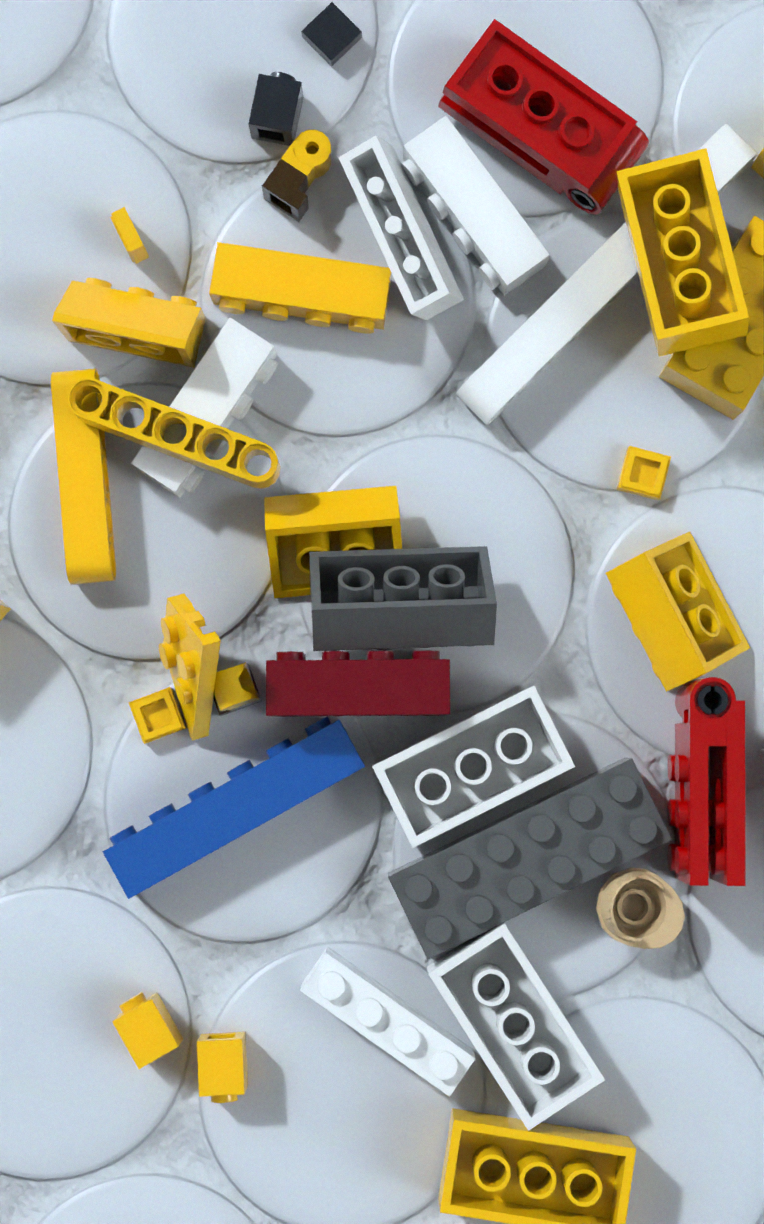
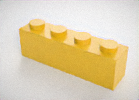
[209,242,392,334]

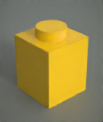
[112,992,183,1069]
[197,1032,248,1103]

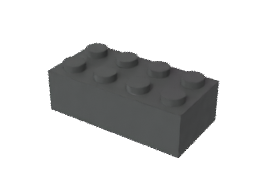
[309,546,497,651]

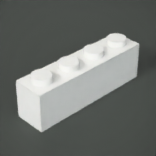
[401,116,550,296]
[338,136,464,320]
[131,317,278,498]
[300,947,476,1097]

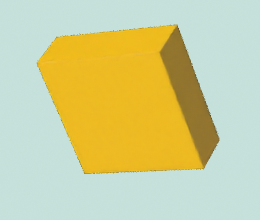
[110,207,149,264]
[616,446,671,500]
[128,687,187,744]

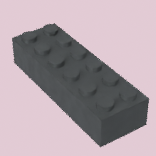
[388,758,672,960]

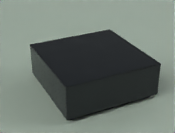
[301,2,362,67]

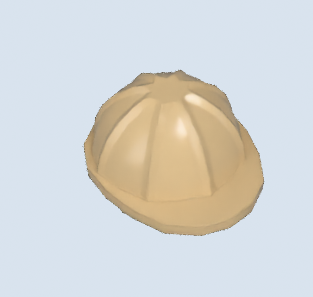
[596,867,685,949]

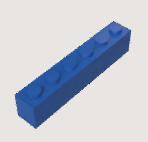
[103,716,365,899]

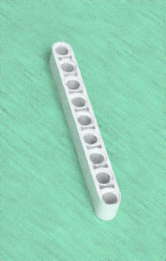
[456,123,758,425]

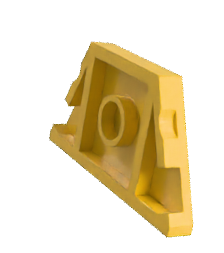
[159,593,221,741]

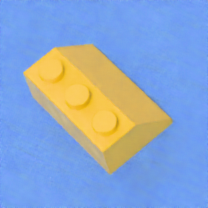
[52,278,206,368]
[264,486,402,598]
[605,531,750,692]

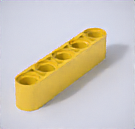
[51,368,116,585]
[67,378,281,489]

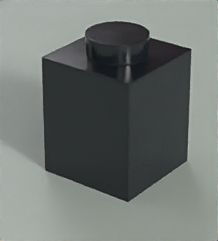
[248,72,304,146]

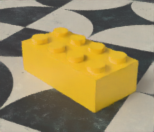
[617,148,749,357]
[658,215,764,420]
[438,1108,636,1224]

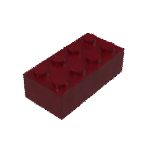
[266,650,450,717]

